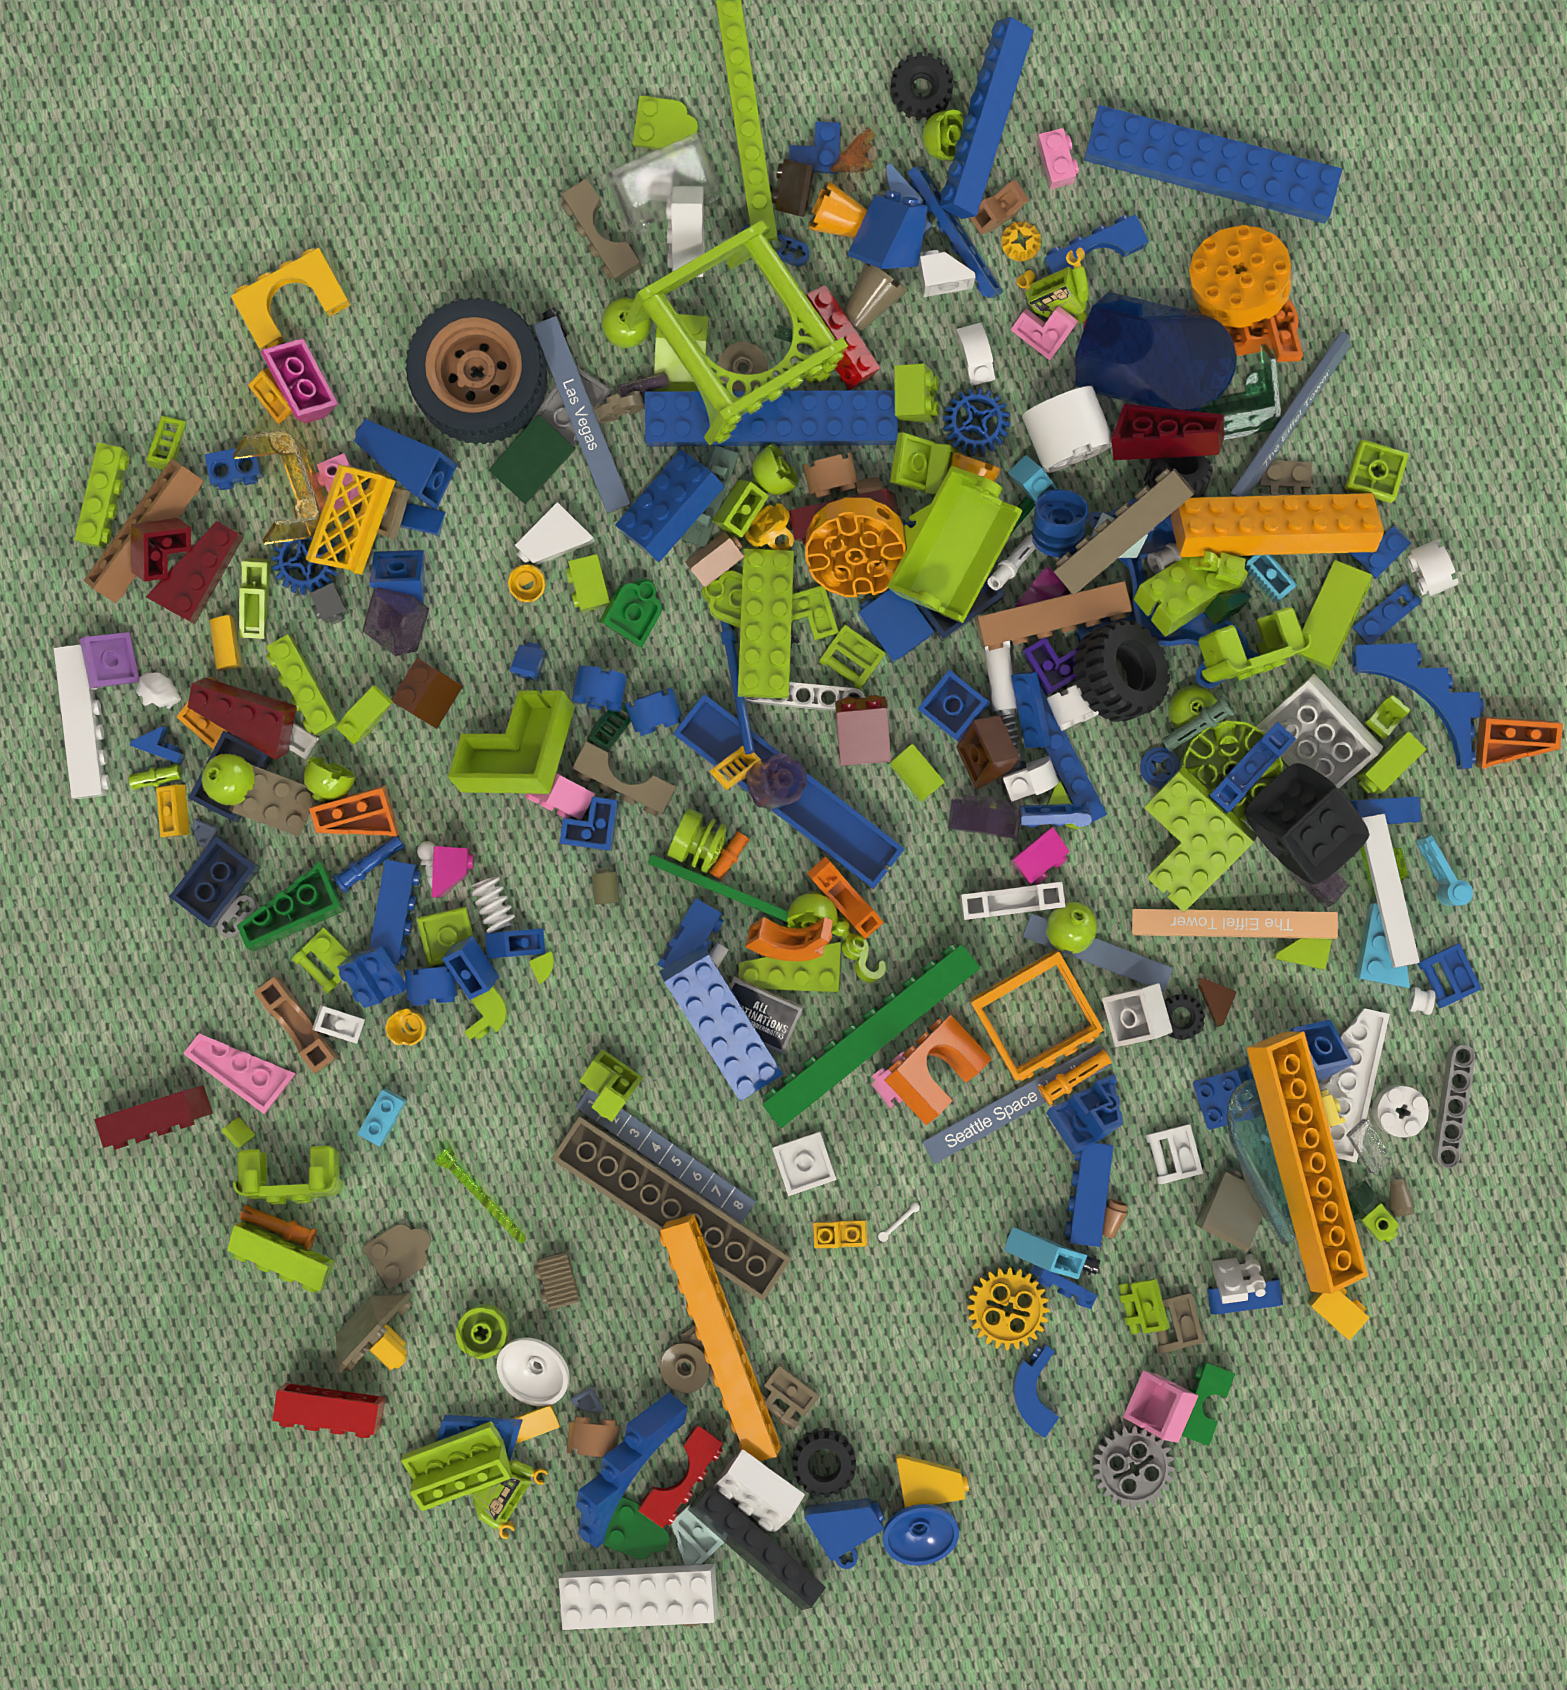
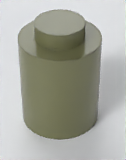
[592,868,620,905]

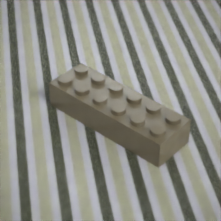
[1054,468,1195,595]

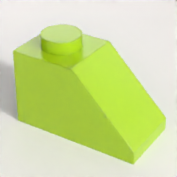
[336,685,393,745]
[1272,938,1332,970]

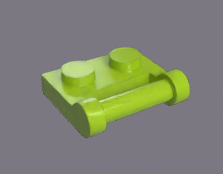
[819,625,886,690]
[292,927,352,995]

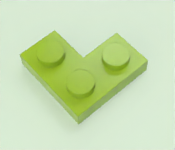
[791,586,839,641]

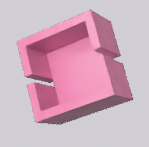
[1123,1371,1198,1443]

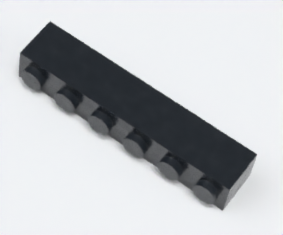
[687,1486,826,1610]

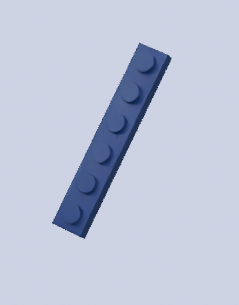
[908,166,1003,298]
[1039,683,1107,823]

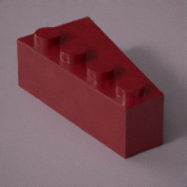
[1111,404,1225,460]
[789,489,900,545]
[146,521,244,624]
[188,677,297,760]
[94,1085,213,1150]

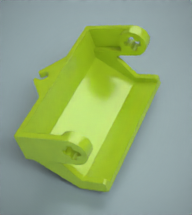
[887,465,1022,623]

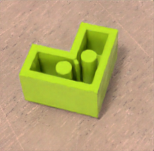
[580,1049,644,1122]

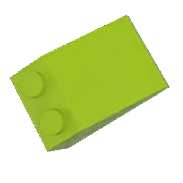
[653,314,709,392]

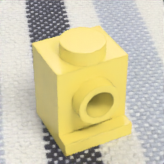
[1320,1089,1346,1128]

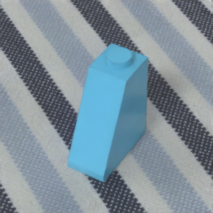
[1004,1227,1087,1279]

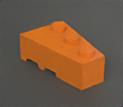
[309,785,400,836]

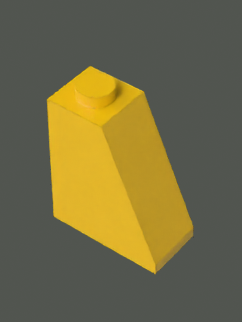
[896,1454,969,1508]

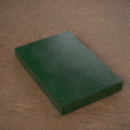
[489,414,576,504]

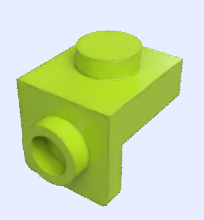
[1365,695,1410,740]

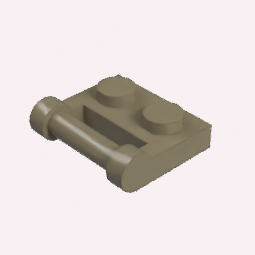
[1157,1292,1205,1353]

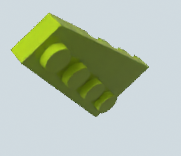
[738,942,841,992]

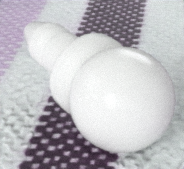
[417,841,436,888]

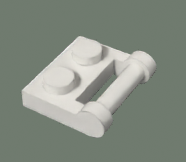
[1145,1124,1203,1184]

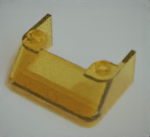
[232,431,333,544]

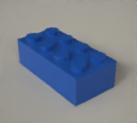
[615,449,725,562]

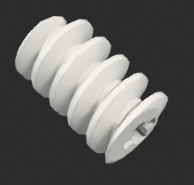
[470,877,515,933]

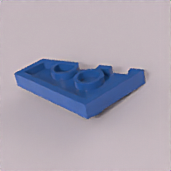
[437,1415,523,1460]

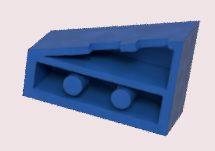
[657,898,724,968]

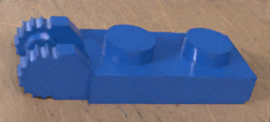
[1019,804,1093,827]

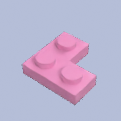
[1011,306,1079,360]

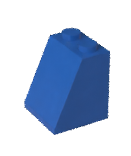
[848,191,928,269]
[804,1498,885,1562]

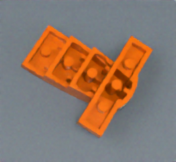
[1180,299,1303,362]

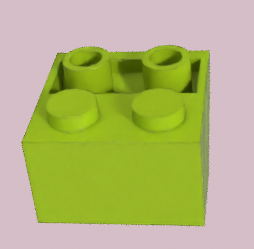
[894,364,939,423]

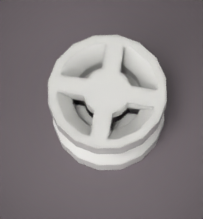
[1408,987,1435,1015]

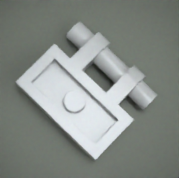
[1212,1254,1266,1304]

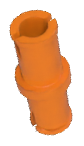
[708,831,750,881]

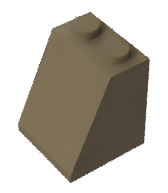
[1195,1169,1271,1252]

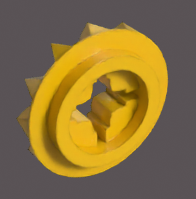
[1001,221,1041,261]

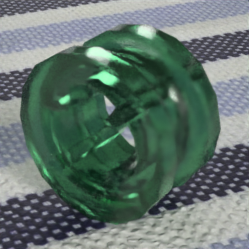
[773,325,792,343]

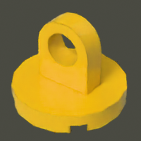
[745,503,794,550]

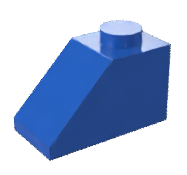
[510,642,546,682]
[485,928,545,959]

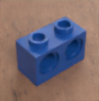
[205,444,264,490]

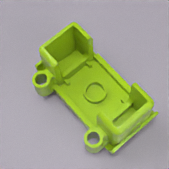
[1198,607,1312,683]
[233,1145,344,1205]

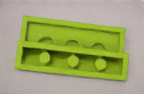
[401,1421,512,1511]

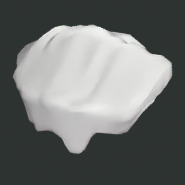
[136,672,181,709]

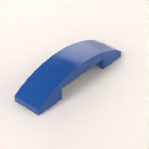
[1209,722,1296,813]

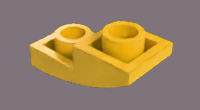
[813,1220,868,1248]

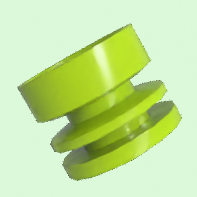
[667,808,728,873]

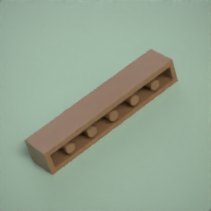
[83,458,204,604]
[974,581,1132,651]

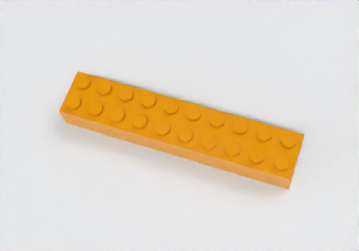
[1246,1031,1368,1294]

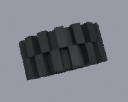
[1165,994,1205,1040]

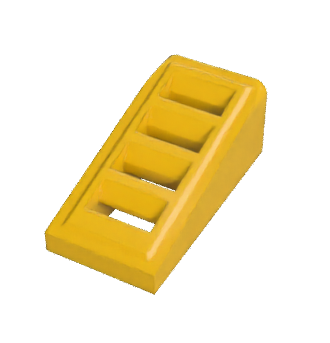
[710,746,763,790]

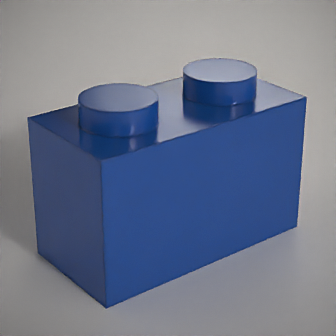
[442,936,499,1000]

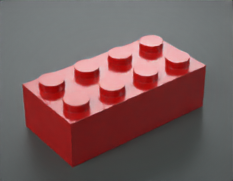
[272,1383,385,1438]

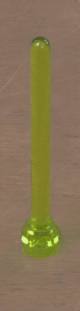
[434,1147,526,1243]

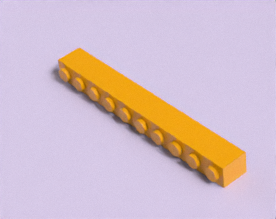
[660,1214,782,1461]

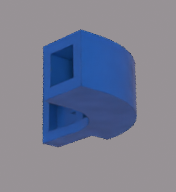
[1013,1343,1059,1438]

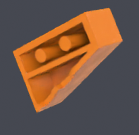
[1475,716,1563,769]

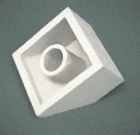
[918,250,975,297]

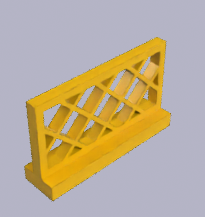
[306,464,396,575]

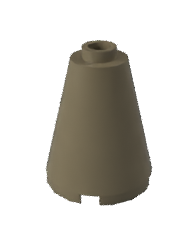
[844,263,908,331]

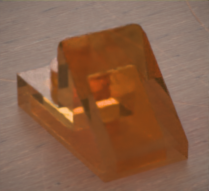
[829,128,876,173]

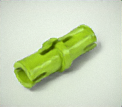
[128,763,182,790]

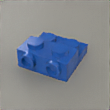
[338,946,407,1008]

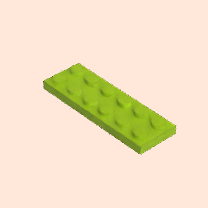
[738,549,794,699]

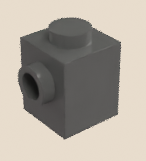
[310,583,349,625]

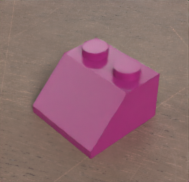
[1010,827,1070,885]

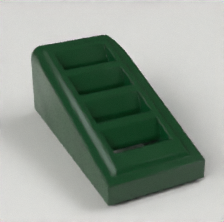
[1204,593,1252,624]
[587,702,631,753]

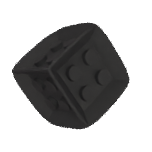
[1244,763,1370,885]

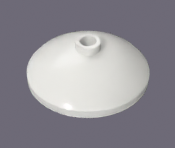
[497,1337,570,1406]

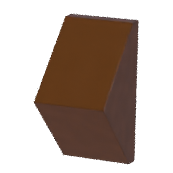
[1196,978,1236,1027]

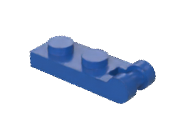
[1352,582,1422,645]

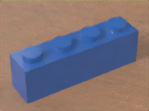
[369,860,421,965]
[1064,1142,1114,1247]

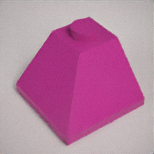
[431,846,474,898]

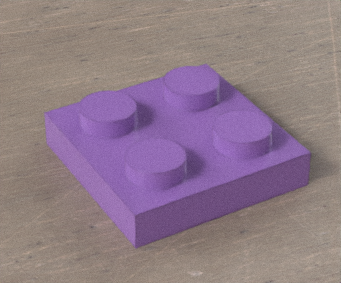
[79,632,139,689]

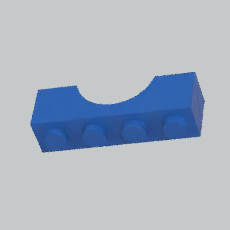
[1043,215,1149,275]

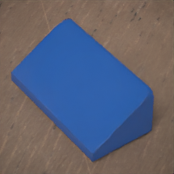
[400,503,446,537]

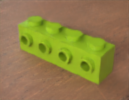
[74,442,129,549]
[266,634,340,737]

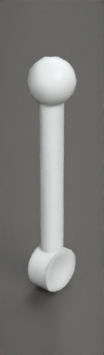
[878,1202,920,1242]

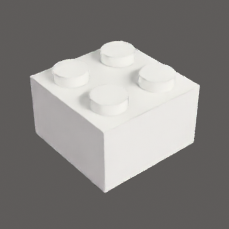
[1102,983,1173,1047]

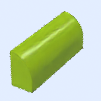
[1296,560,1373,671]

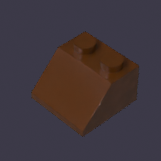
[391,658,463,729]
[956,715,1019,789]

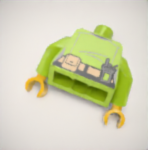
[1016,248,1089,324]
[470,1460,548,1539]

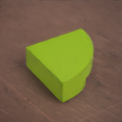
[528,951,554,984]

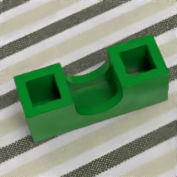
[1181,1360,1235,1446]

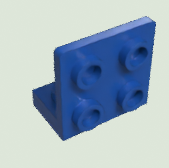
[1193,1064,1263,1130]

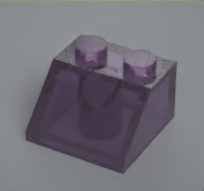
[362,587,430,656]

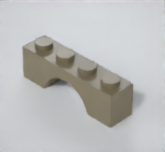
[561,178,641,283]
[572,742,677,816]

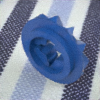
[1140,747,1180,788]

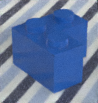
[560,797,619,851]

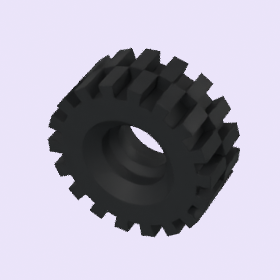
[890,52,953,121]

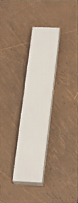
[1362,814,1420,968]

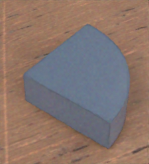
[193,818,219,849]
[570,1387,604,1413]

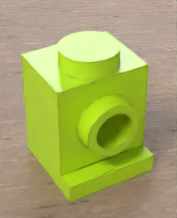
[1358,1201,1400,1243]

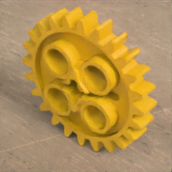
[967,1266,1050,1350]

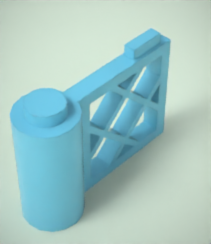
[1415,835,1473,906]

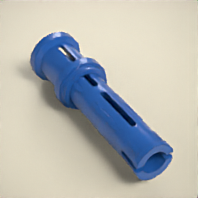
[332,836,405,893]

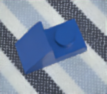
[130,726,185,764]

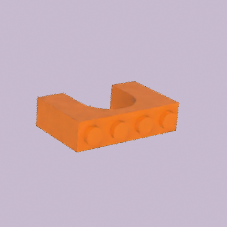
[884,1014,992,1125]

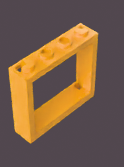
[968,949,1104,1081]

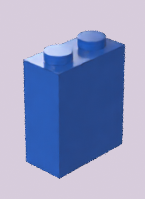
[858,588,934,663]

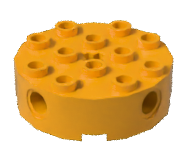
[1189,225,1292,328]
[805,497,906,597]

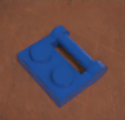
[1417,943,1482,1008]

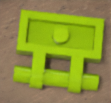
[1118,1278,1169,1334]

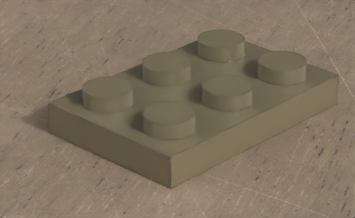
[229,764,315,837]

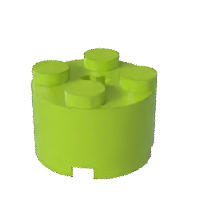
[456,1304,510,1359]

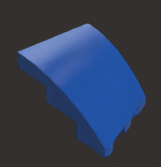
[1046,1074,1123,1154]

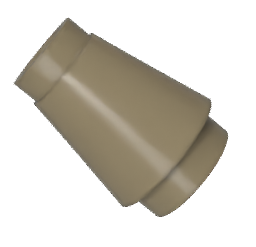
[1390,1179,1415,1217]

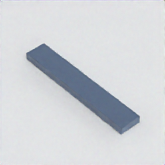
[1022,913,1173,992]

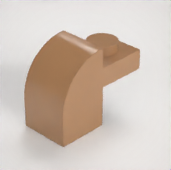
[970,180,1030,235]

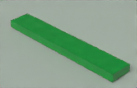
[648,854,788,922]

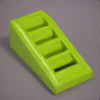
[146,416,186,470]

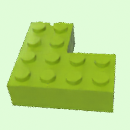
[448,690,575,794]
[1144,766,1257,912]

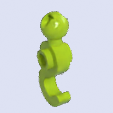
[833,917,886,983]

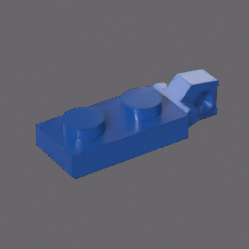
[1030,1265,1098,1309]

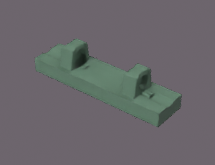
[682,445,739,548]

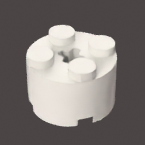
[1406,539,1458,597]
[1047,685,1099,731]
[1372,1085,1429,1137]

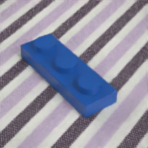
[1011,671,1051,748]

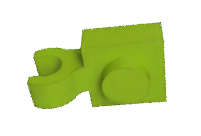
[1199,551,1246,585]

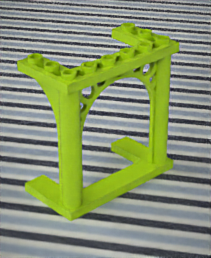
[624,220,848,446]

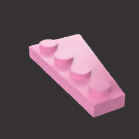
[183,1034,296,1114]

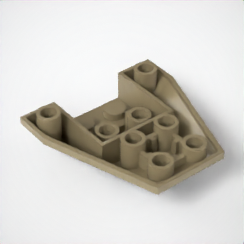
[336,1293,413,1374]

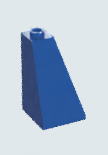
[354,419,458,510]

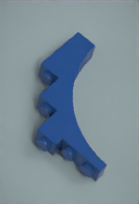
[1352,643,1484,770]
[576,1392,687,1549]

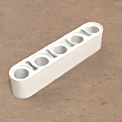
[745,682,865,711]

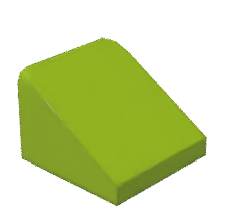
[222,1117,255,1148]

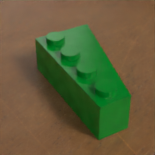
[237,861,346,952]

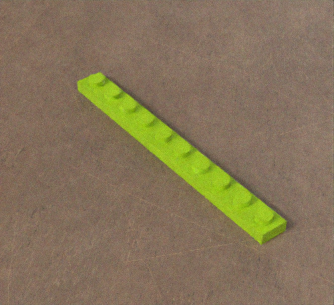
[716,0,777,241]

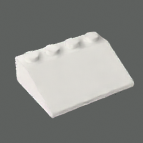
[1256,674,1383,789]

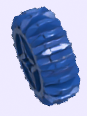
[942,387,1011,456]
[271,527,340,595]

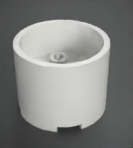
[1022,386,1112,473]

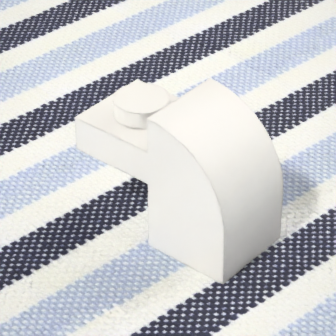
[956,323,995,386]
[1003,755,1059,802]

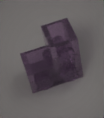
[947,795,1021,839]

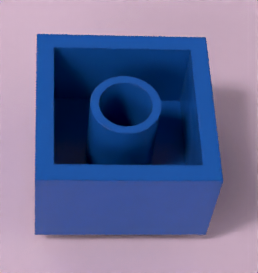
[918,670,991,742]

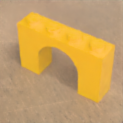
[231,248,351,351]

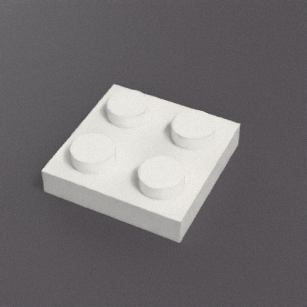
[772,1131,836,1196]

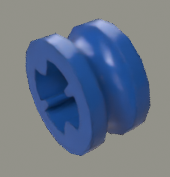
[835,1548,858,1569]

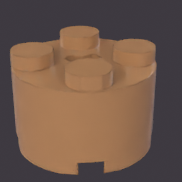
[803,453,859,499]
[566,1416,620,1457]

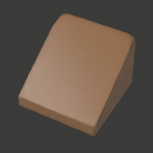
[855,477,882,495]

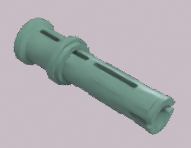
[1162,695,1236,752]

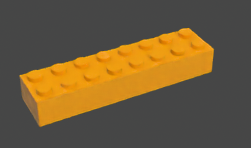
[1171,493,1384,557]

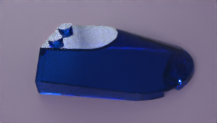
[1075,292,1237,411]

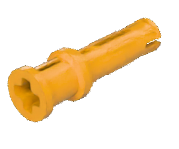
[1037,1049,1112,1106]

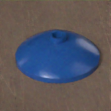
[882,1504,959,1566]

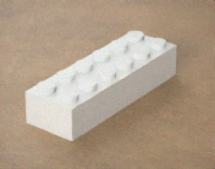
[559,1564,719,1630]

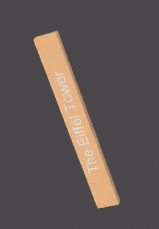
[1132,909,1338,939]

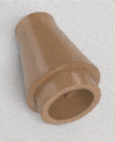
[1102,1199,1129,1238]

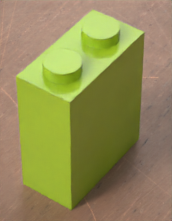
[1356,731,1427,795]

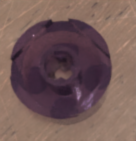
[746,753,807,809]

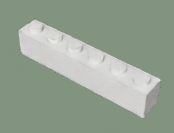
[54,645,110,799]

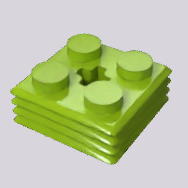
[1345,440,1409,503]

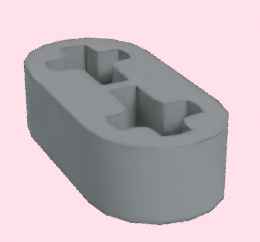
[217,895,257,938]

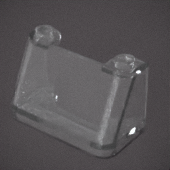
[606,132,722,235]

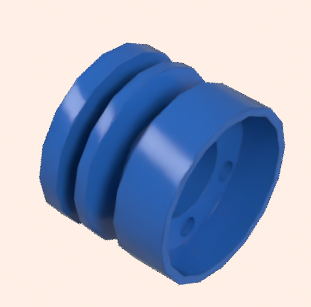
[1032,490,1088,557]

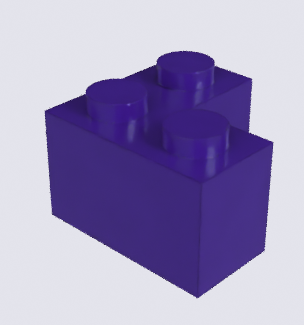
[1021,637,1078,695]

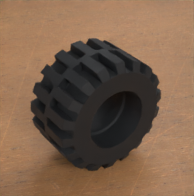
[1144,455,1213,498]
[792,1428,856,1497]

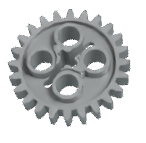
[1091,1424,1175,1510]

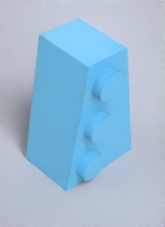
[1354,903,1410,988]

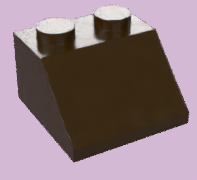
[772,158,815,217]

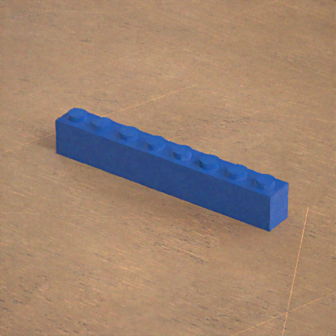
[939,17,1034,219]

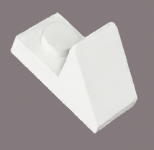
[312,1005,365,1044]

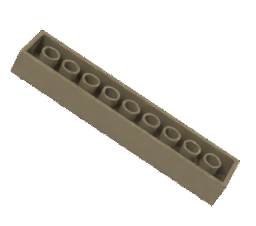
[551,1115,792,1301]

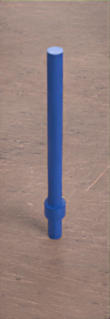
[720,621,755,754]

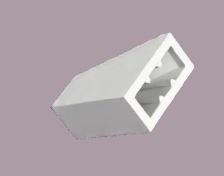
[515,502,595,566]

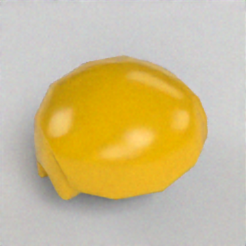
[507,564,546,602]
[385,1008,427,1046]

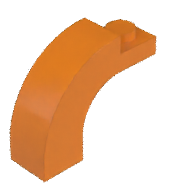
[807,856,884,939]
[745,917,833,961]

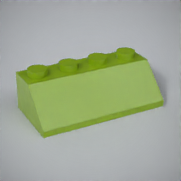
[227,1221,336,1293]

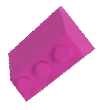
[261,339,338,424]

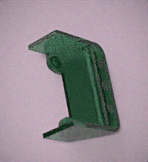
[1167,344,1281,440]

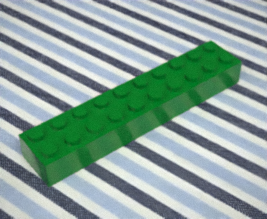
[762,944,981,1128]

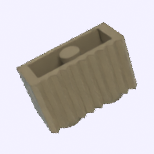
[534,1250,581,1310]

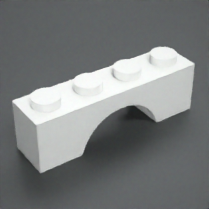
[959,882,1065,920]

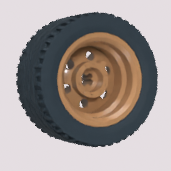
[405,297,548,444]

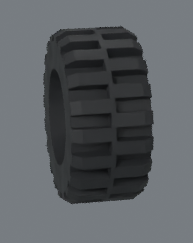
[1073,620,1170,722]

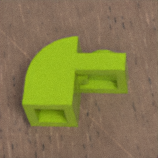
[464,985,508,1041]

